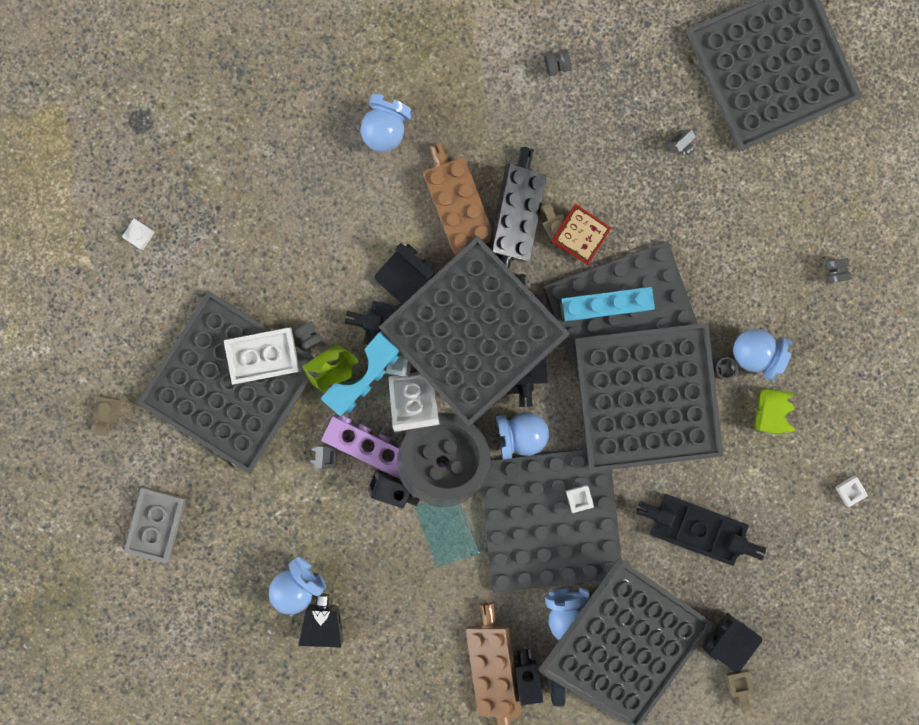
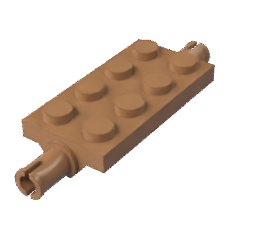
[423,143,492,256]
[466,602,521,725]

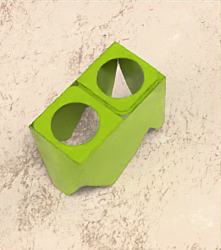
[302,344,358,392]
[753,389,798,438]

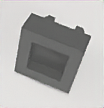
[665,129,696,156]
[310,445,337,469]

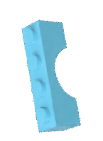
[559,287,655,322]
[321,330,401,416]

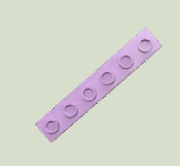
[321,415,447,479]

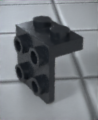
[374,243,435,305]
[702,612,762,673]

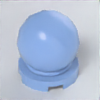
[360,94,413,153]
[733,328,792,381]
[496,412,549,460]
[269,557,326,615]
[545,588,590,641]

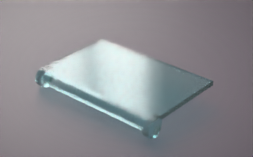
[415,502,479,568]

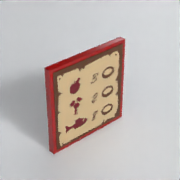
[551,204,611,265]

